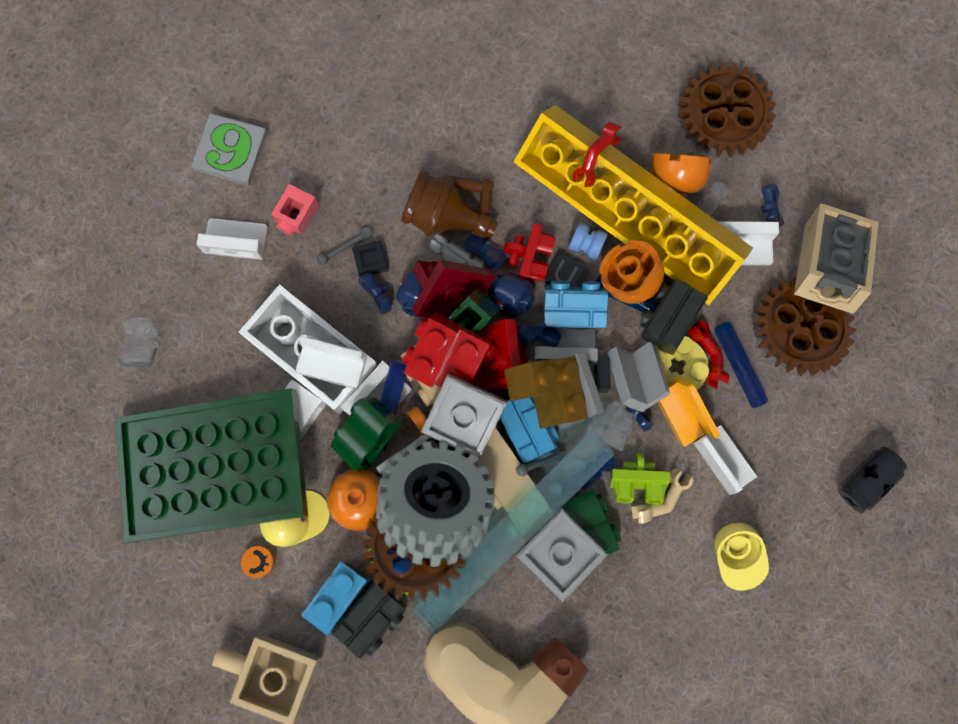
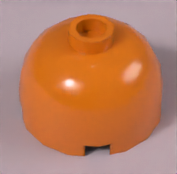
[651,153,712,199]
[600,239,664,304]
[327,469,381,531]

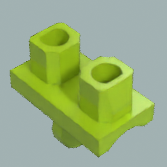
[609,453,670,505]

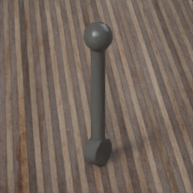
[317,227,372,265]
[516,448,566,477]

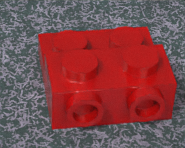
[402,313,492,388]

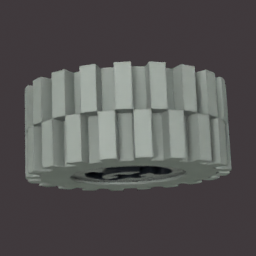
[376,441,495,566]

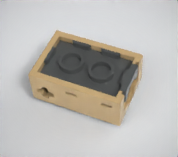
[794,203,879,314]

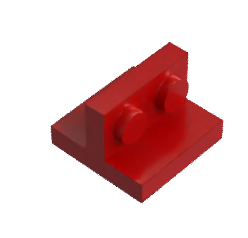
[473,319,527,392]

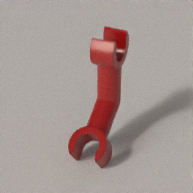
[572,122,622,187]
[688,320,729,390]

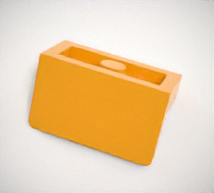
[657,377,720,447]

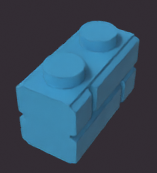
[543,281,608,328]
[499,398,559,465]
[301,561,370,635]

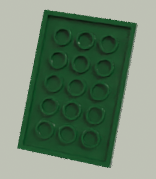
[115,388,309,543]

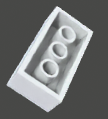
[239,285,378,415]

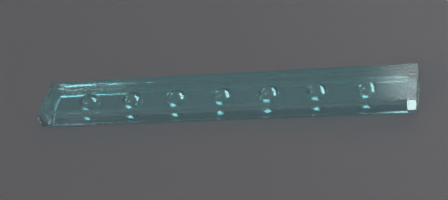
[411,430,615,635]

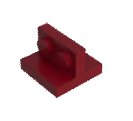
[412,260,495,318]

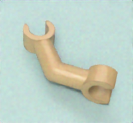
[631,468,693,524]

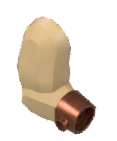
[423,622,589,724]

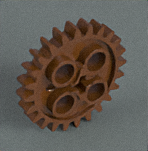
[678,63,776,158]
[753,278,856,376]
[363,495,466,602]

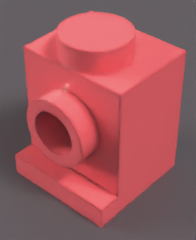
[271,184,320,236]

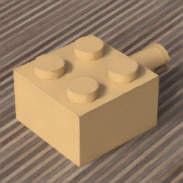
[212,635,322,724]

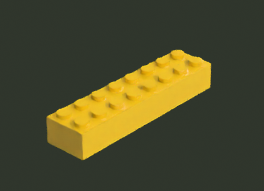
[514,105,753,305]

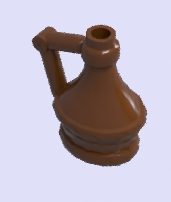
[400,170,498,239]

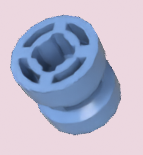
[569,221,608,261]

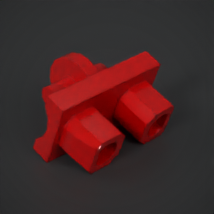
[503,223,556,282]

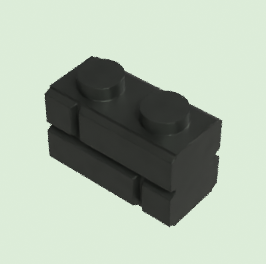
[640,279,708,355]
[331,583,405,659]

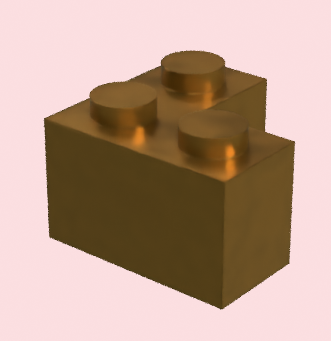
[504,356,589,428]

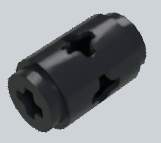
[838,446,907,513]

